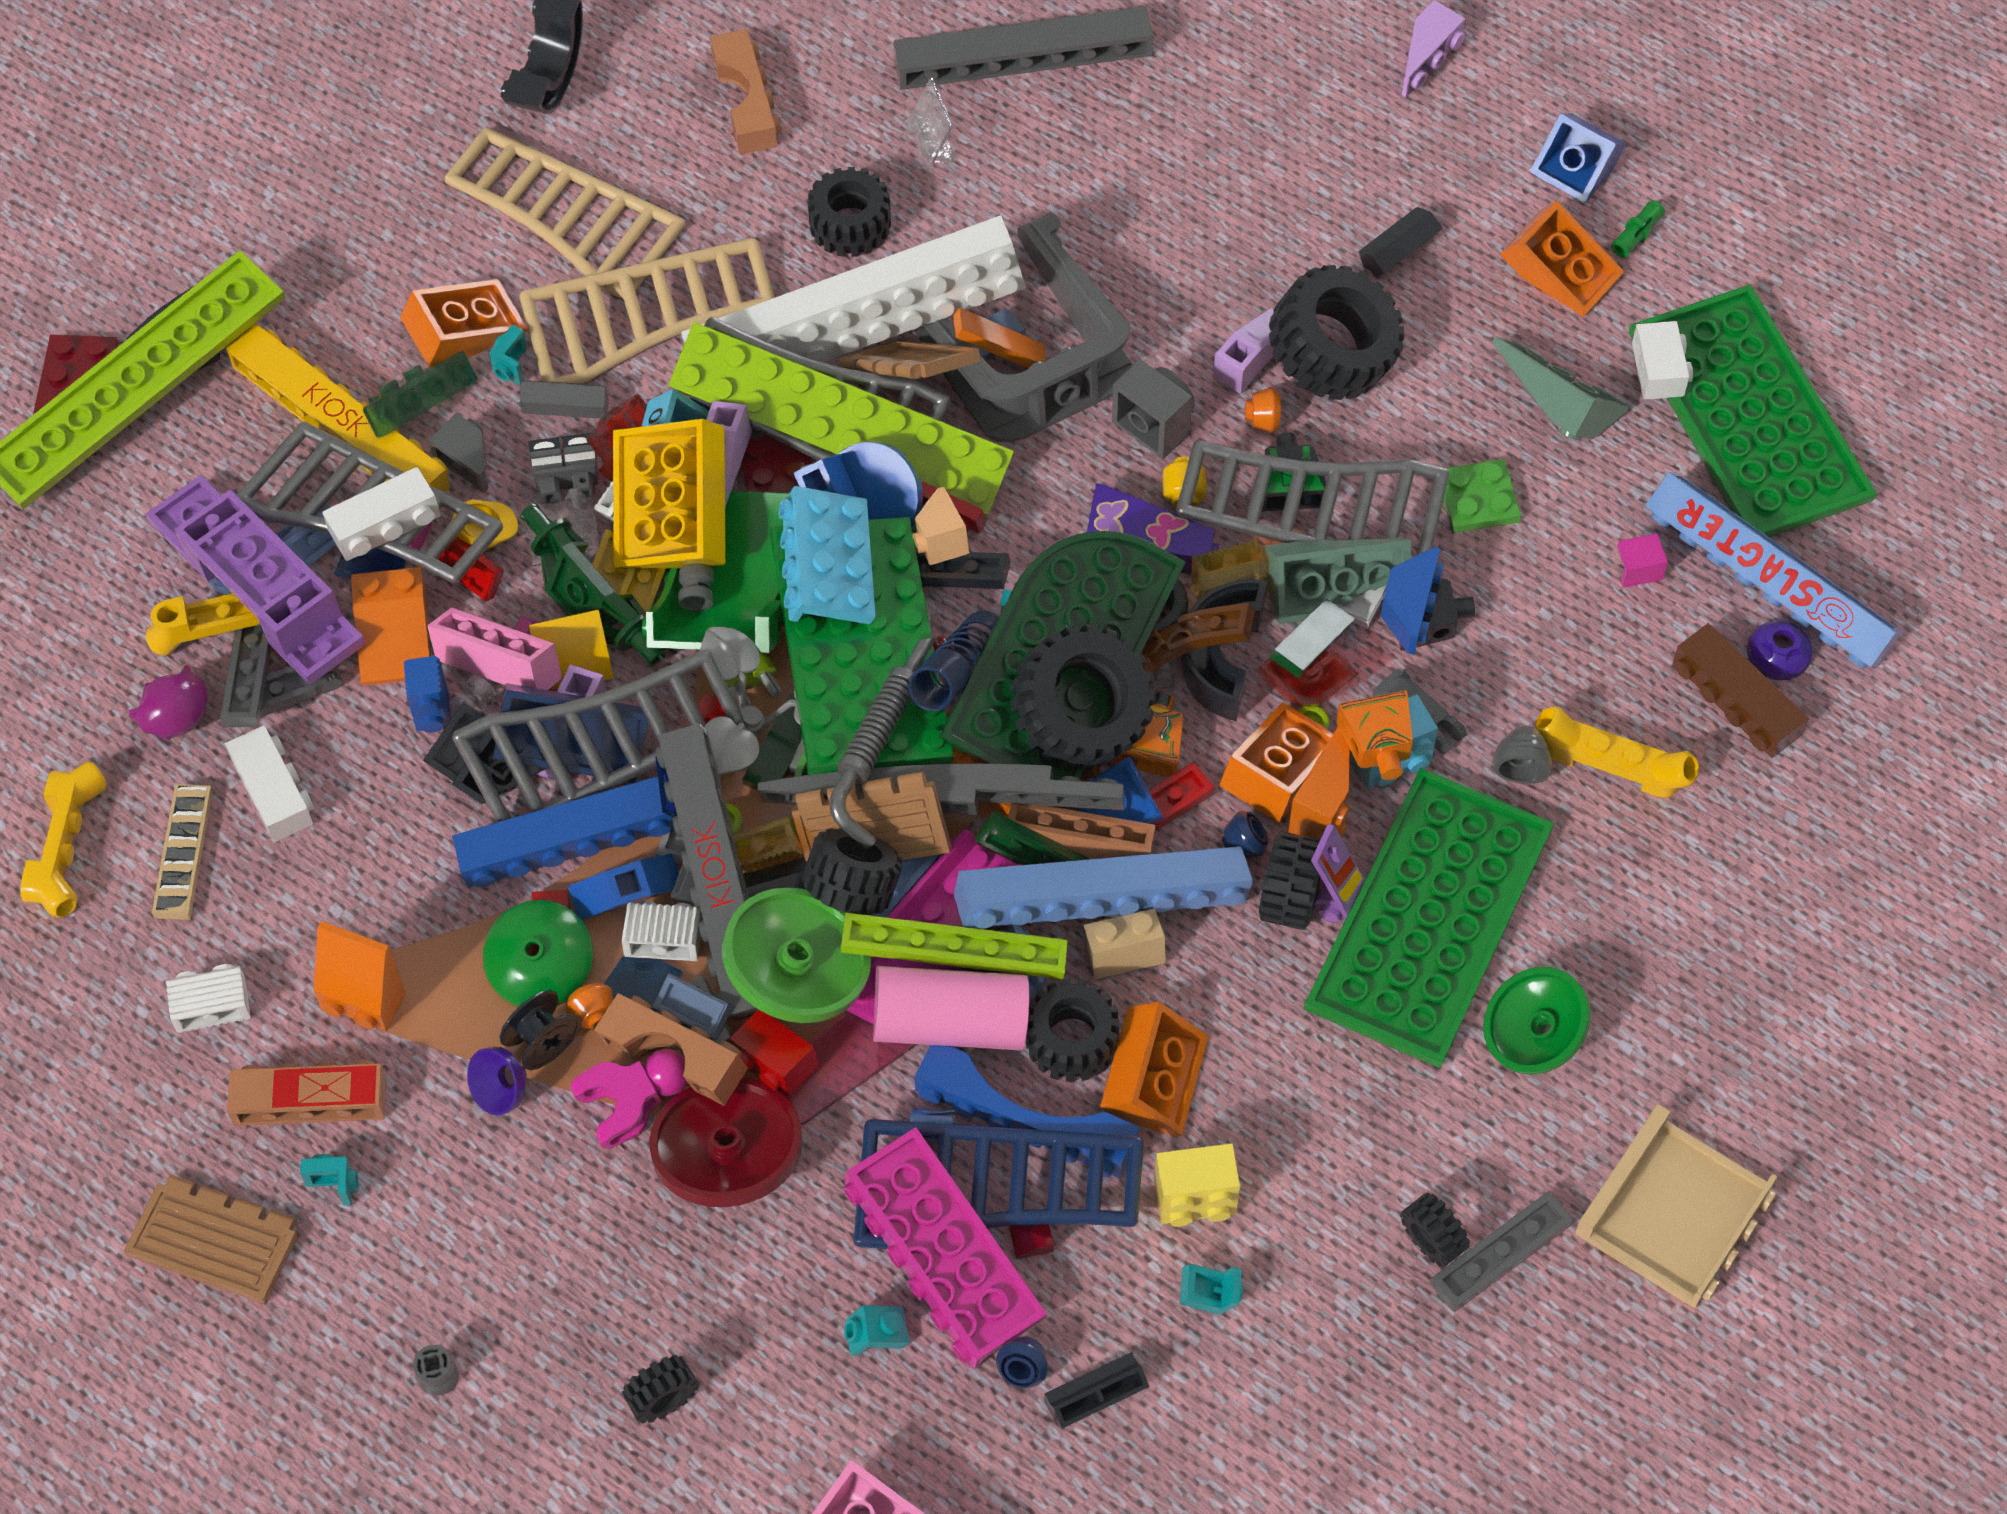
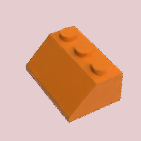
[1100,1002,1209,1136]

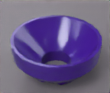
[1747,621,1812,681]
[467,1046,527,1115]

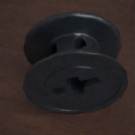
[499,990,581,1071]

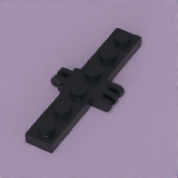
[915,548,1011,589]

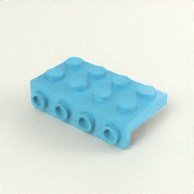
[779,486,875,624]

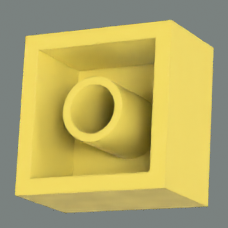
[1154,1143,1240,1227]

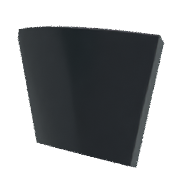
[423,701,547,804]

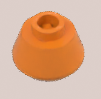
[1245,387,1281,434]
[565,983,613,1031]

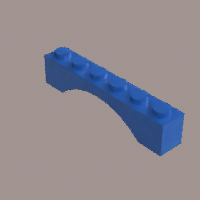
[914,1045,1140,1179]

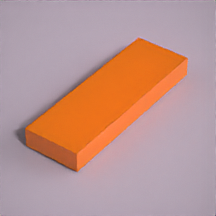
[953,307,1046,369]

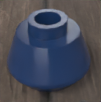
[1222,811,1269,858]
[996,1337,1048,1388]

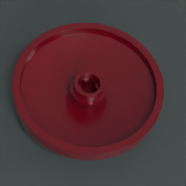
[649,1078,802,1207]

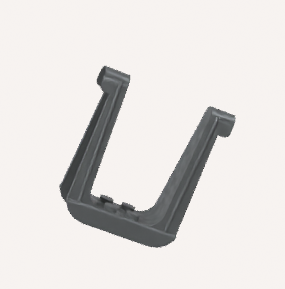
[913,212,1131,442]

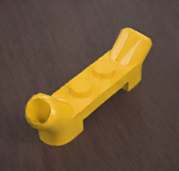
[145,593,260,656]
[1534,706,1699,798]
[20,761,107,918]

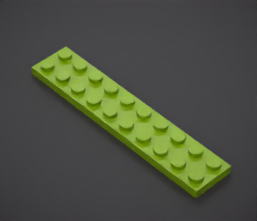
[0,250,286,510]
[668,322,1014,515]

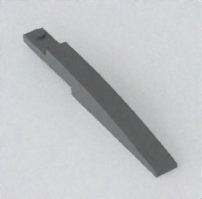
[757,764,1125,815]

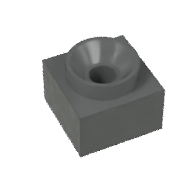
[1112,359,1195,459]

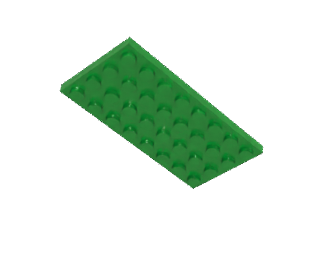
[1628,284,1877,537]
[770,517,953,775]
[1304,768,1554,1069]

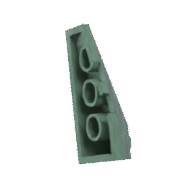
[1492,336,1629,440]
[1264,538,1411,624]

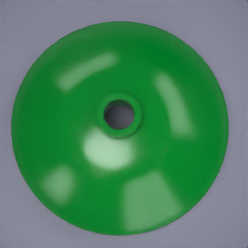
[483,900,594,1007]
[1483,967,1591,1075]

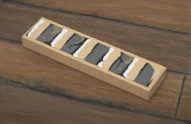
[152,784,213,920]

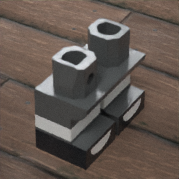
[528,433,598,504]

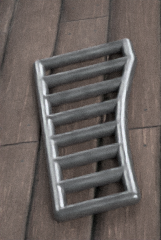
[677,317,950,461]
[237,422,503,583]
[1176,440,1450,556]
[452,649,743,822]

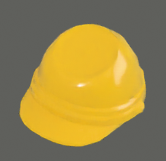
[452,499,519,551]

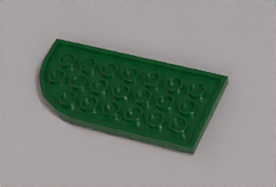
[939,531,1185,808]

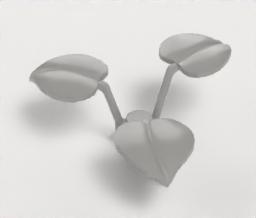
[700,627,800,776]

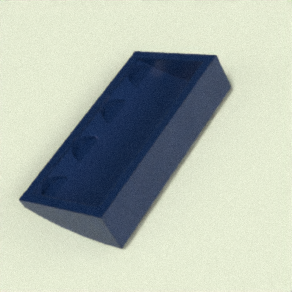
[493,683,648,783]

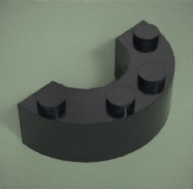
[501,0,583,114]
[1181,580,1267,721]

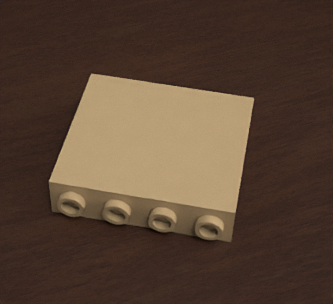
[1575,1104,1777,1309]

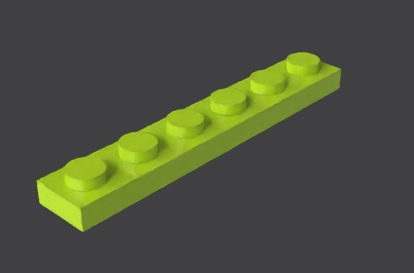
[841,913,1068,979]

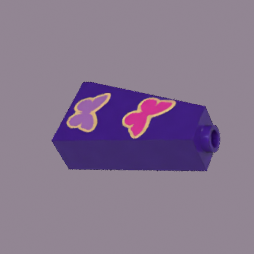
[1087,483,1219,576]

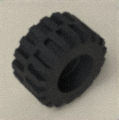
[807,167,891,257]
[802,828,903,915]
[1259,831,1321,930]
[1026,979,1119,1082]

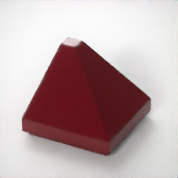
[1009,1224,1054,1259]

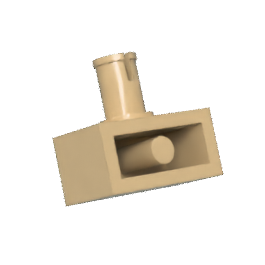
[1084,908,1166,980]

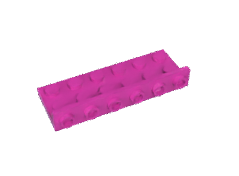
[847,829,1021,1025]
[843,1127,1047,1369]

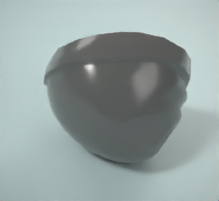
[1492,726,1553,784]

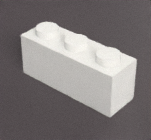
[322,467,441,561]
[225,725,315,842]

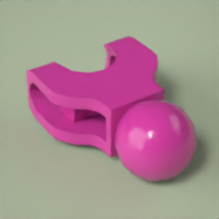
[570,1049,688,1149]

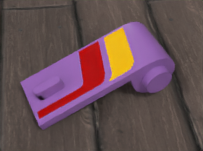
[1311,824,1364,923]

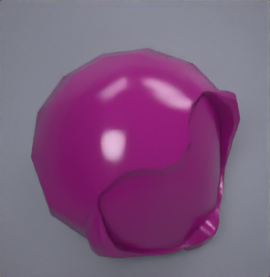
[129,665,208,740]

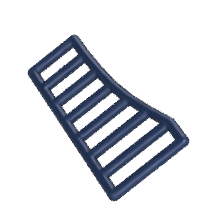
[853,1119,1144,1249]

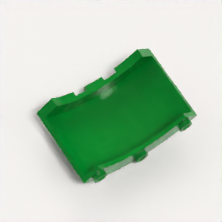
[642,491,790,653]

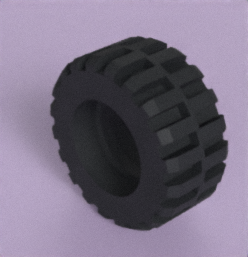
[1269,265,1405,400]
[1010,624,1156,769]

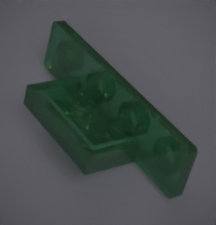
[363,351,477,438]

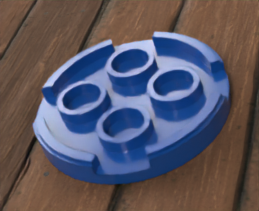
[839,441,923,528]

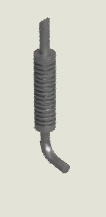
[830,638,936,849]

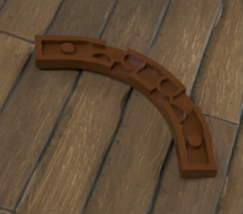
[1080,603,1255,779]

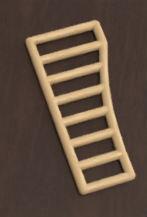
[444,127,685,300]
[519,238,775,384]

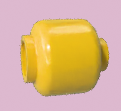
[1162,456,1207,509]

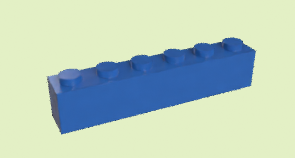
[452,775,675,888]

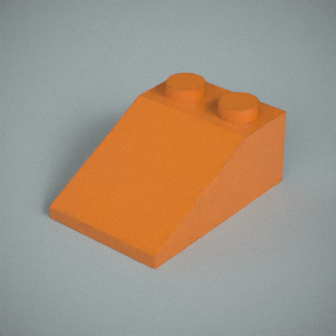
[1499,200,1624,317]
[400,279,527,367]
[351,567,431,685]
[1219,702,1333,823]
[1288,727,1350,840]
[314,921,406,1031]

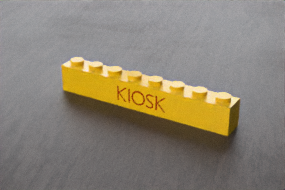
[226,323,450,492]

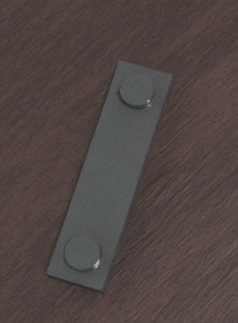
[220,625,272,728]
[1430,1191,1573,1313]

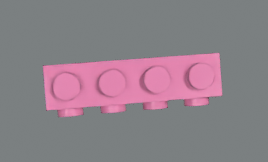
[427,607,562,690]

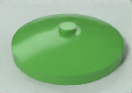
[722,888,871,1023]

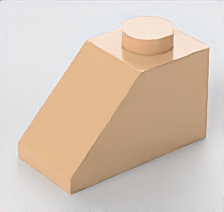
[912,487,970,565]

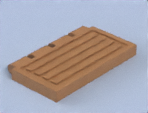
[838,340,981,379]
[791,771,952,863]
[124,1175,298,1305]

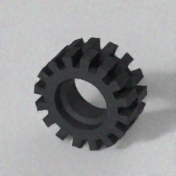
[1400,1192,1470,1267]
[622,1355,699,1423]

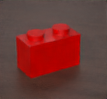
[729,1009,820,1097]

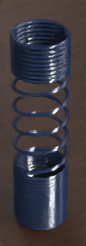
[908,610,999,711]

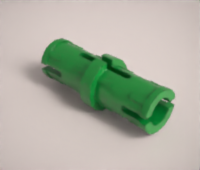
[1610,200,1665,259]

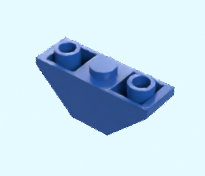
[1381,547,1444,655]
[567,853,679,920]

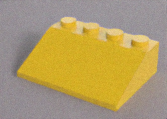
[613,419,725,569]

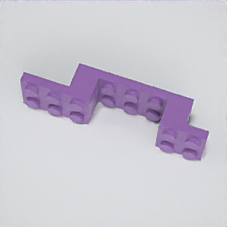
[146,475,366,685]

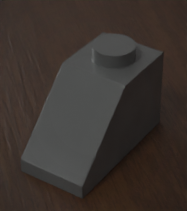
[429,413,488,493]

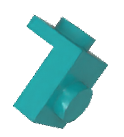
[489,325,527,385]
[300,1154,359,1206]
[1180,1263,1244,1314]
[844,1305,910,1355]

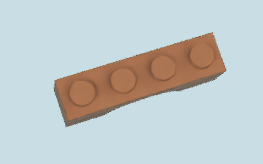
[710,29,781,155]
[594,993,748,1106]

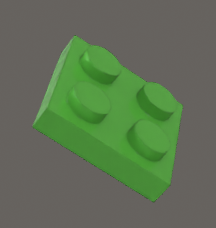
[1443,459,1521,533]

